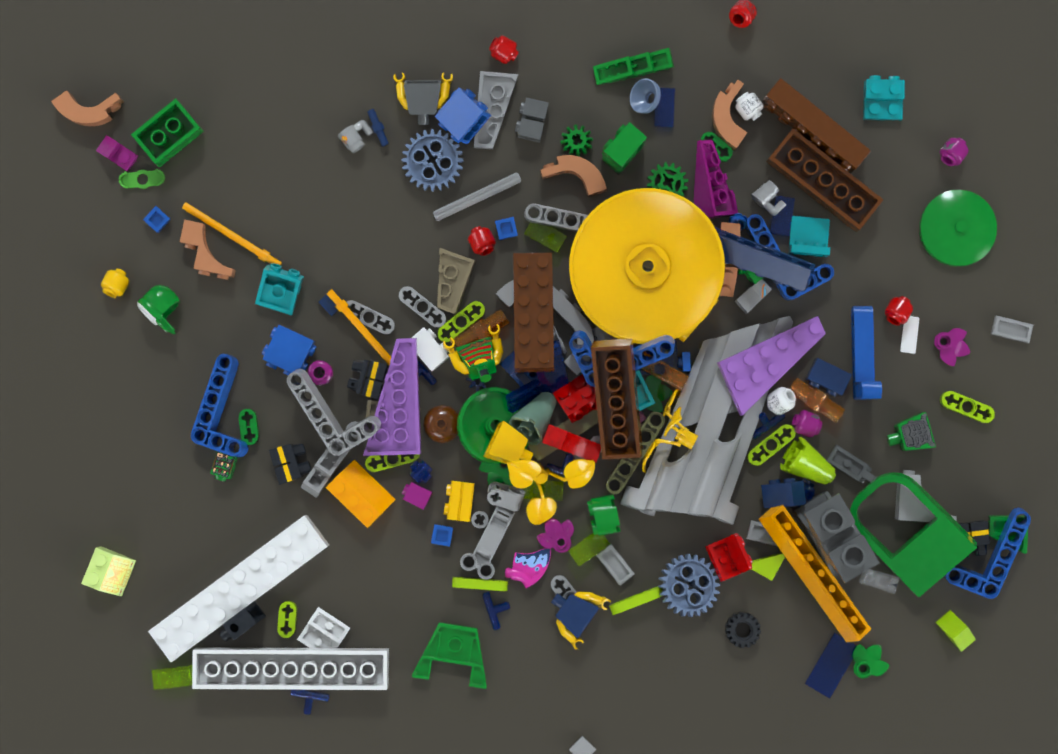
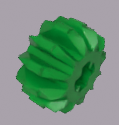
[561,124,593,157]

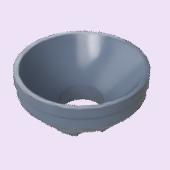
[630,78,661,114]

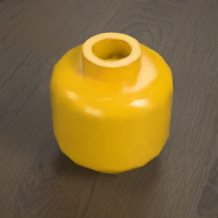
[101,268,130,298]

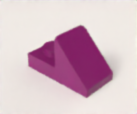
[96,135,139,172]

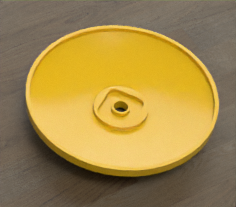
[569,188,725,344]

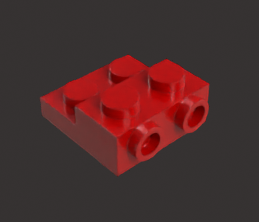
[552,374,597,423]

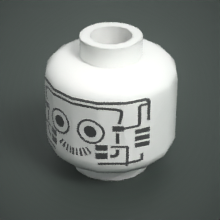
[735,92,764,121]
[767,387,796,415]

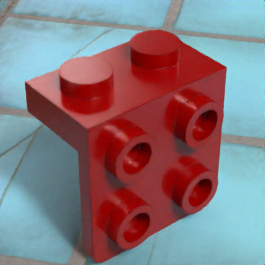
[705,533,753,582]

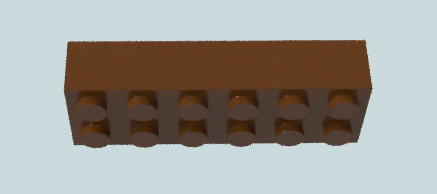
[762,78,871,174]
[766,129,883,232]
[513,253,554,372]
[591,338,643,459]

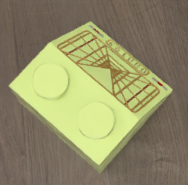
[81,546,136,596]

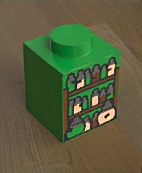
[210,451,238,482]

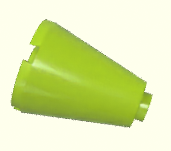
[780,437,836,485]

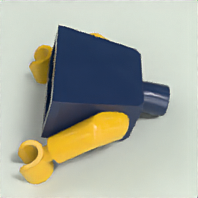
[551,591,611,650]

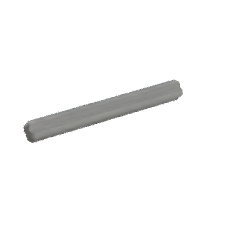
[433,173,521,221]

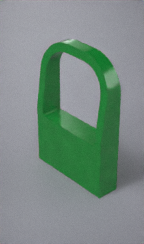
[850,472,977,597]

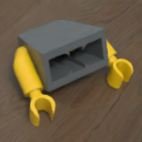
[393,73,453,125]

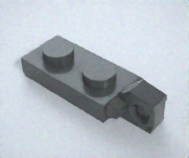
[826,445,877,483]

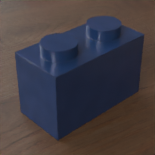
[805,358,852,397]
[761,478,806,508]

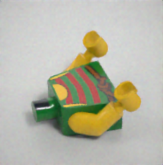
[443,324,503,382]

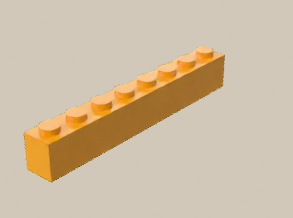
[759,505,871,642]

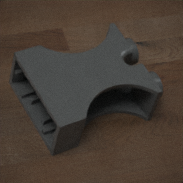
[792,491,879,583]

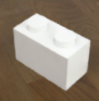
[412,327,449,372]

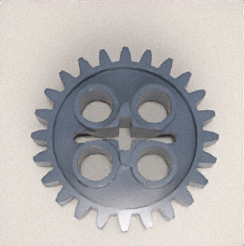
[401,129,464,192]
[658,554,720,617]

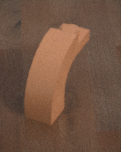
[712,80,748,151]
[51,90,124,127]
[540,155,607,197]

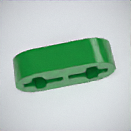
[700,132,733,162]
[239,409,260,445]

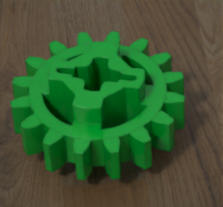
[647,162,688,197]

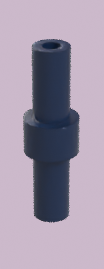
[367,109,389,147]

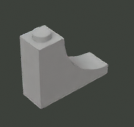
[895,470,957,522]

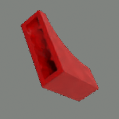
[542,424,601,463]

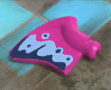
[505,548,551,588]

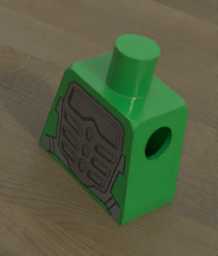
[887,412,936,451]

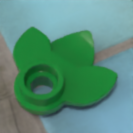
[645,374,673,412]
[479,462,513,486]
[853,644,890,679]

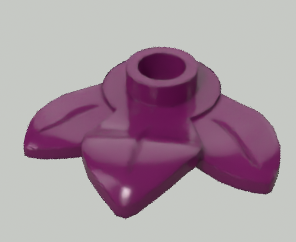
[934,328,970,366]
[537,518,574,553]

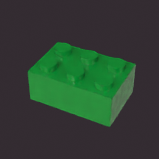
[131,98,204,167]
[602,122,647,175]

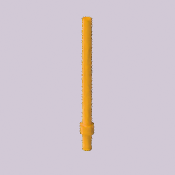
[182,202,282,265]
[327,289,391,365]

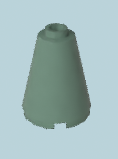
[508,392,557,445]

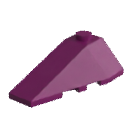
[694,140,738,220]

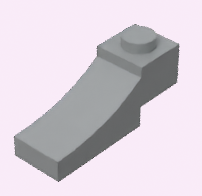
[301,441,351,498]

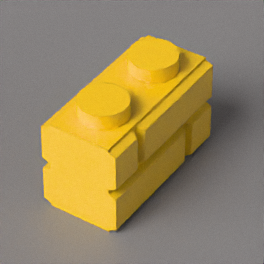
[444,481,475,522]

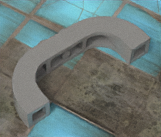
[496,280,594,376]

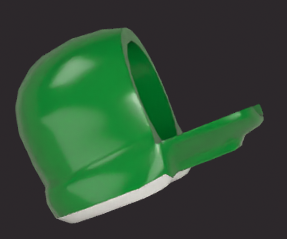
[137,285,180,335]

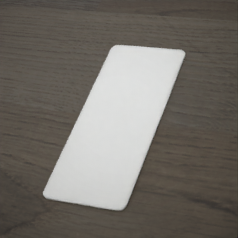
[900,316,919,354]

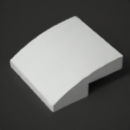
[297,607,350,648]

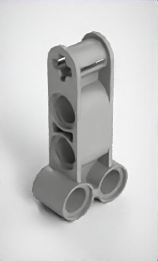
[460,506,516,580]

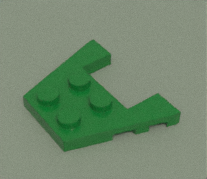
[412,622,487,689]

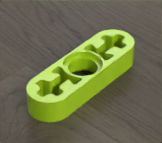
[438,301,485,343]
[940,391,995,423]
[747,424,796,465]
[365,454,420,472]
[452,577,508,591]
[609,586,664,615]

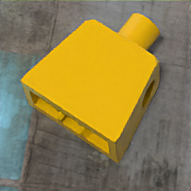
[483,421,533,464]

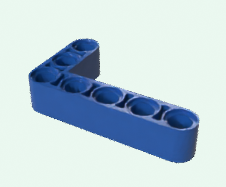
[745,214,834,300]
[851,306,882,400]
[569,330,675,387]
[191,354,248,457]
[945,507,1031,599]

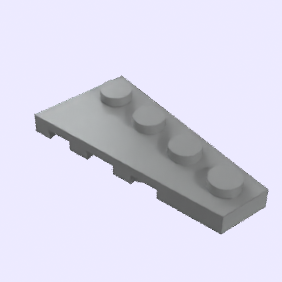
[474,71,518,150]

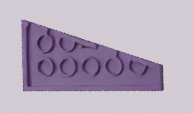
[717,316,826,416]
[363,338,421,456]

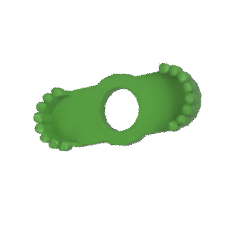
[118,169,165,189]

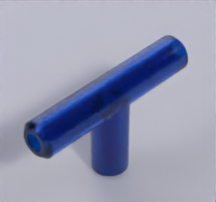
[418,360,437,385]
[752,412,785,440]
[546,453,574,476]
[482,592,511,630]
[290,689,330,715]

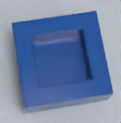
[143,206,171,233]
[495,217,518,240]
[678,352,691,372]
[431,524,454,547]

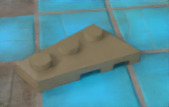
[437,248,476,315]

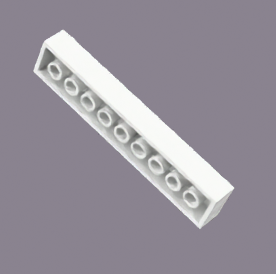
[148,515,329,662]
[192,647,389,690]

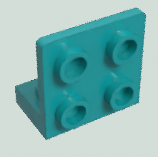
[788,216,831,257]

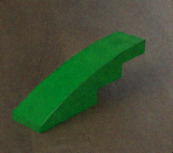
[593,48,674,85]

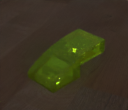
[524,217,567,253]
[522,480,564,501]
[568,533,610,566]
[152,665,193,690]

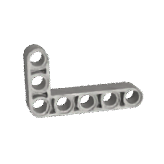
[524,204,588,232]
[287,369,381,455]

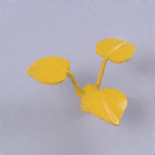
[642,389,698,473]
[507,459,595,525]

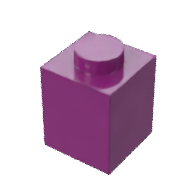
[402,482,433,510]

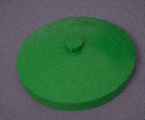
[919,190,997,266]
[457,387,529,464]

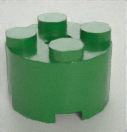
[587,494,621,536]

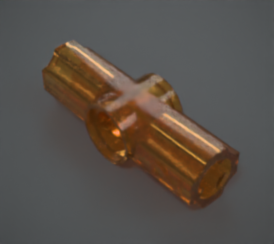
[454,309,509,347]
[634,352,689,391]
[789,378,845,423]

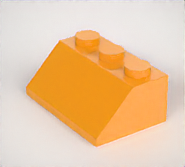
[326,460,396,528]

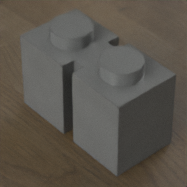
[515,97,549,143]

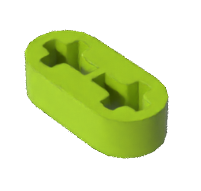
[277,601,297,638]

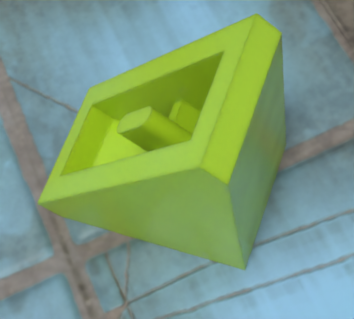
[752,552,785,581]
[935,610,976,652]

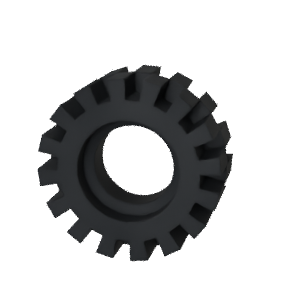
[725,612,761,648]

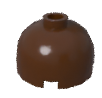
[423,405,458,443]

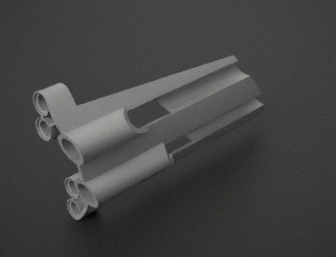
[620,316,793,525]

